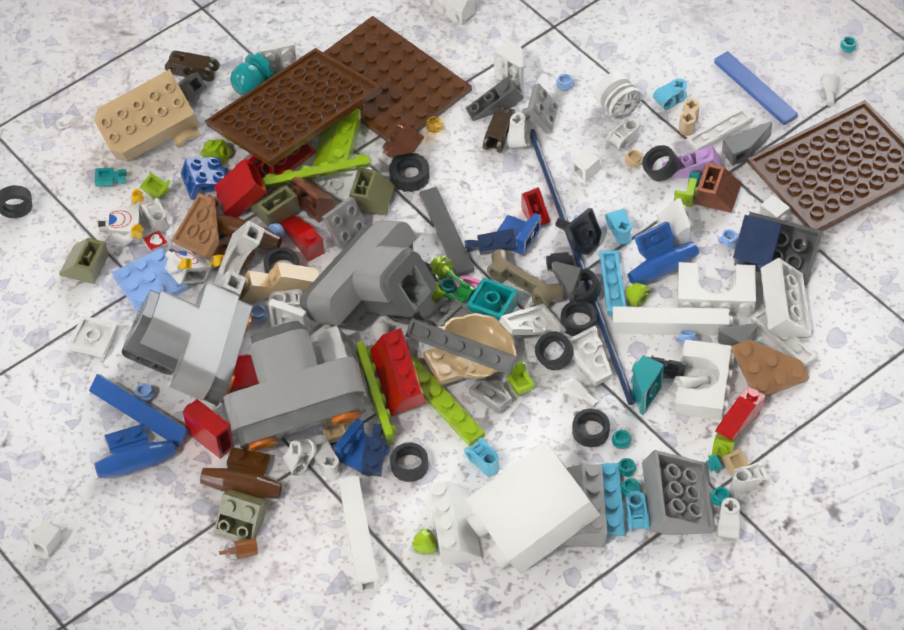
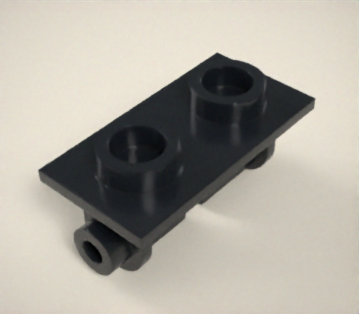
[647,355,687,379]

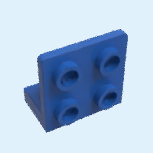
[180,157,227,200]
[497,213,541,256]
[334,419,390,477]

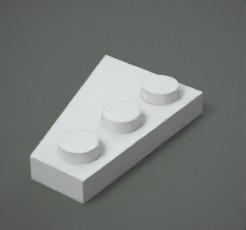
[303,165,357,201]
[499,304,566,335]
[563,326,612,387]

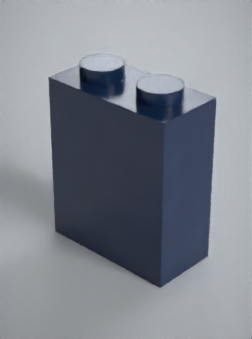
[733,215,783,271]

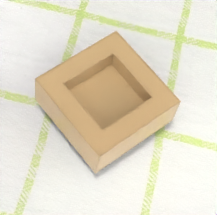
[322,423,346,444]
[722,449,749,476]

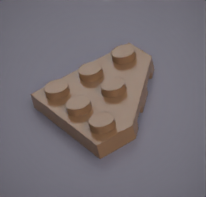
[171,193,219,260]
[731,339,809,396]

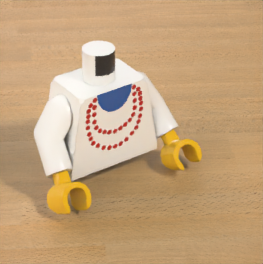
[98,188,144,246]
[165,248,224,285]

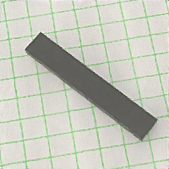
[419,187,474,277]
[405,318,518,375]

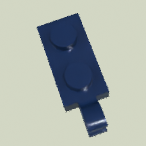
[464,228,517,255]
[361,423,386,477]

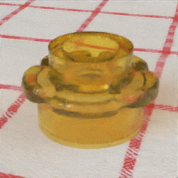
[425,116,443,133]

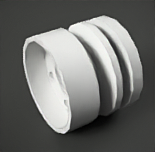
[594,71,642,120]

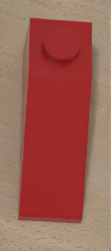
[280,215,325,261]
[715,387,766,441]

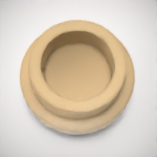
[625,150,643,167]

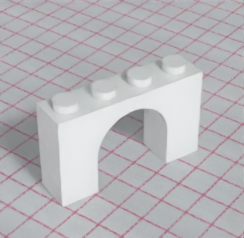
[213,221,265,295]
[677,262,756,314]
[674,340,734,421]

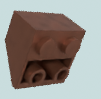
[382,123,424,157]
[696,163,741,213]
[292,177,335,223]

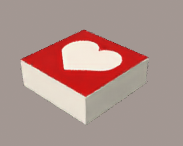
[142,230,168,253]

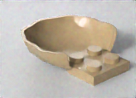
[423,313,516,386]

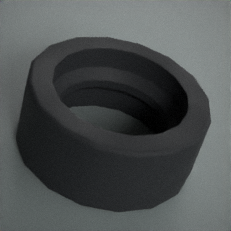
[642,145,679,182]
[0,185,33,219]
[264,247,300,274]
[564,269,601,304]
[560,300,597,337]
[535,331,574,371]
[572,408,610,448]
[390,442,429,482]

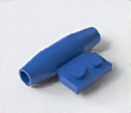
[627,221,699,284]
[94,424,176,478]

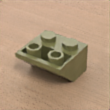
[349,168,395,215]
[249,185,300,226]
[59,238,109,284]
[214,489,268,540]

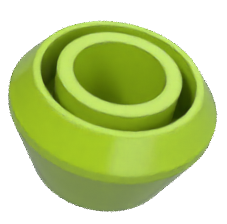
[626,283,650,307]
[412,528,438,555]

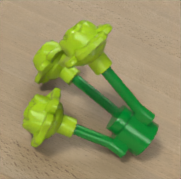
[430,256,476,303]

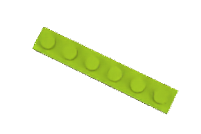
[262,154,372,189]
[356,341,396,446]
[413,356,485,447]

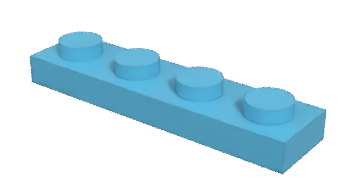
[599,250,626,316]
[599,463,625,537]

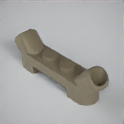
[487,249,564,307]

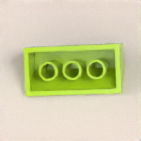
[313,108,361,167]

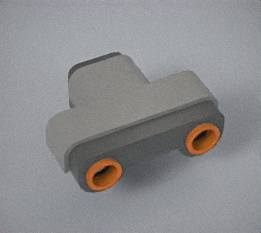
[299,220,437,325]
[121,281,252,406]
[223,321,366,451]

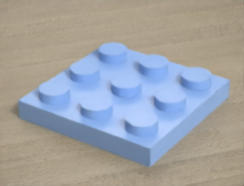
[112,248,189,312]

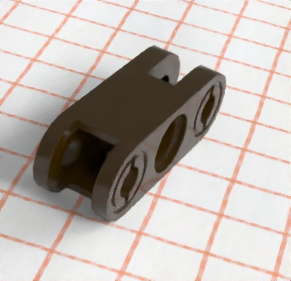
[165,50,220,82]
[483,106,516,153]

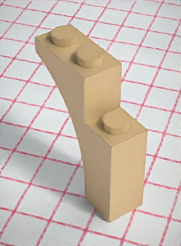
[238,262,319,304]

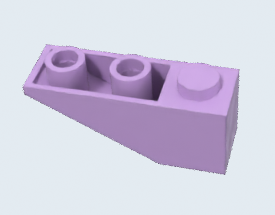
[662,145,722,178]

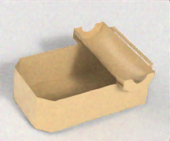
[94,69,201,162]

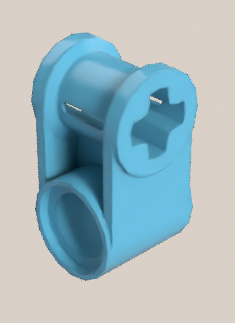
[653,78,687,110]
[605,208,632,245]
[464,438,499,476]
[626,491,649,531]

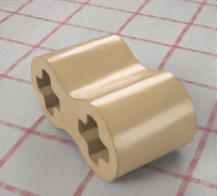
[679,99,700,136]

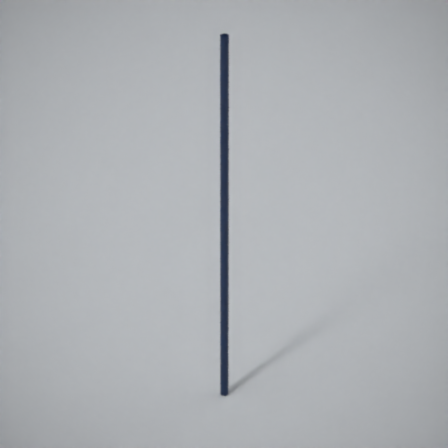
[530,129,635,405]

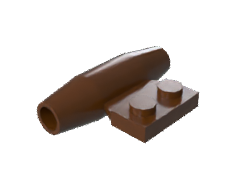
[212,214,283,270]
[200,447,282,499]

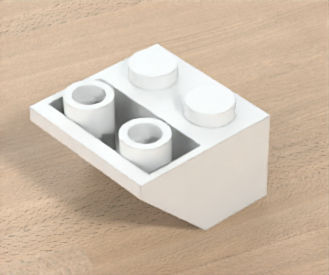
[494,39,524,92]
[657,198,693,247]

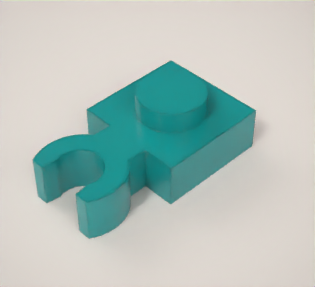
[94,167,127,187]

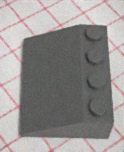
[734,211,824,285]

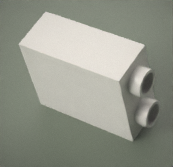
[466,441,600,574]

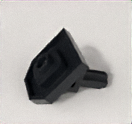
[555,208,602,255]

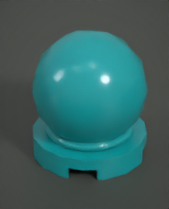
[230,52,275,96]

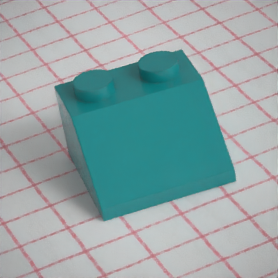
[467,277,518,325]
[631,355,664,415]

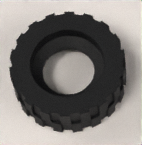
[389,153,430,192]

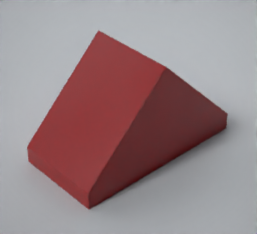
[521,187,551,226]

